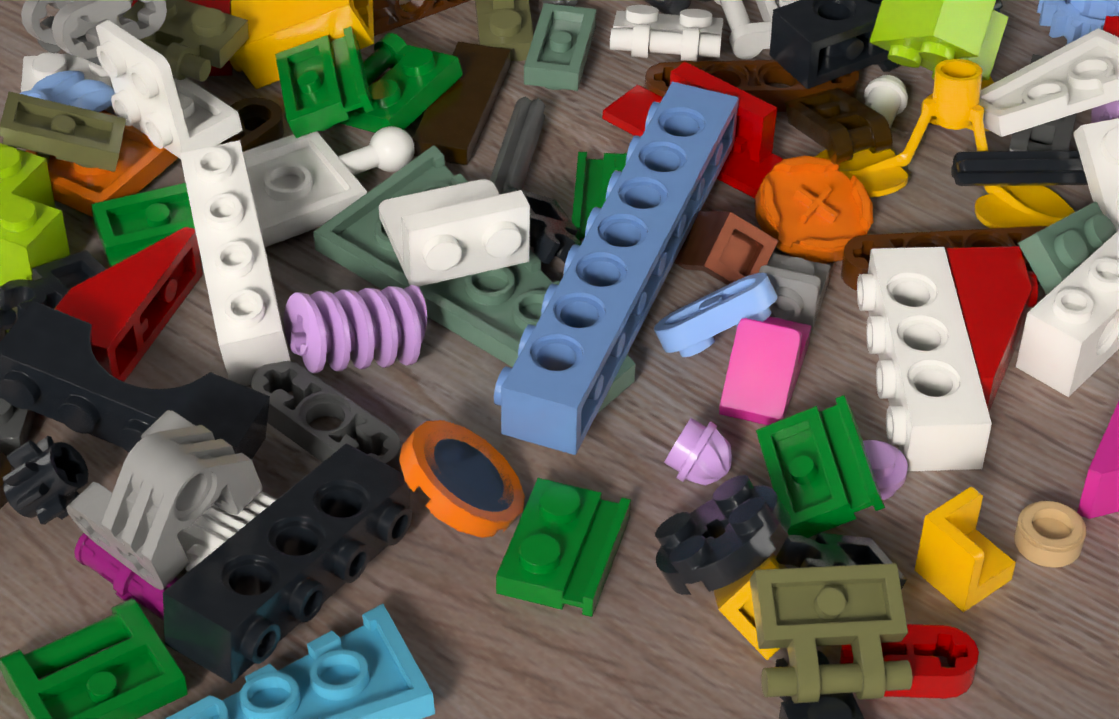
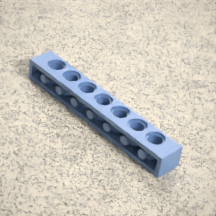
[494,81,739,455]

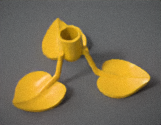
[814,59,1075,229]

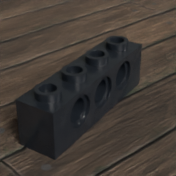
[769,0,889,89]
[163,443,412,684]

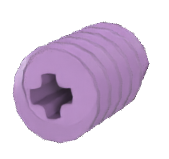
[283,285,427,373]

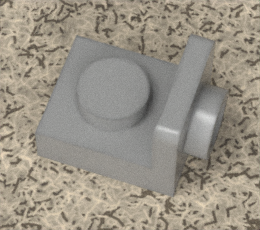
[759,253,831,331]

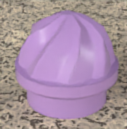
[664,418,732,486]

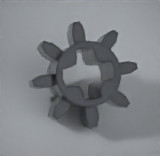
[3,436,89,525]

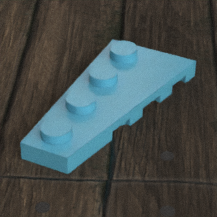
[166,604,435,719]

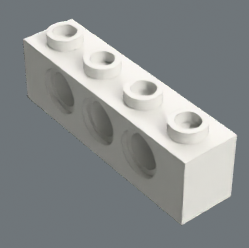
[180,140,291,386]
[1016,230,1119,397]
[857,247,992,472]

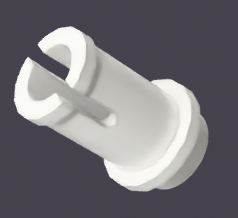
[864,75,908,128]

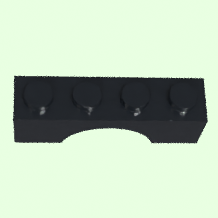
[0,301,270,460]

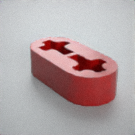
[839,624,979,699]

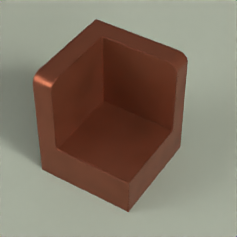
[674,211,778,285]

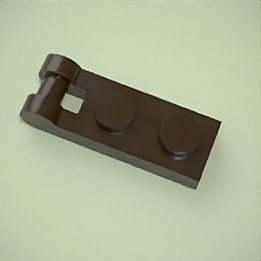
[785,88,893,164]

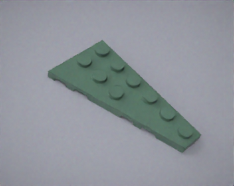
[313,145,635,414]

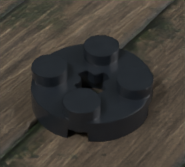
[655,475,791,595]

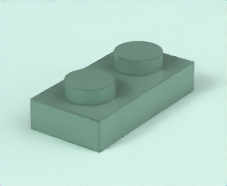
[524,3,597,91]
[1018,201,1117,295]

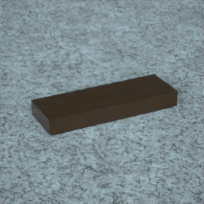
[412,41,511,165]

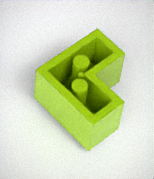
[869,0,1009,81]
[0,143,70,287]

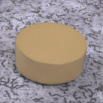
[1014,501,1086,568]

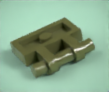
[122,0,249,81]
[750,563,912,703]

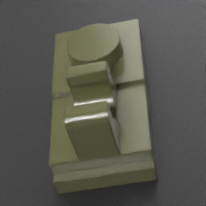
[475,0,533,61]
[0,91,126,172]

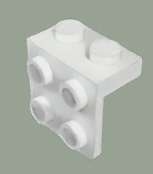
[96,20,243,159]
[379,179,530,287]

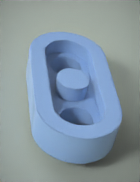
[654,273,778,357]

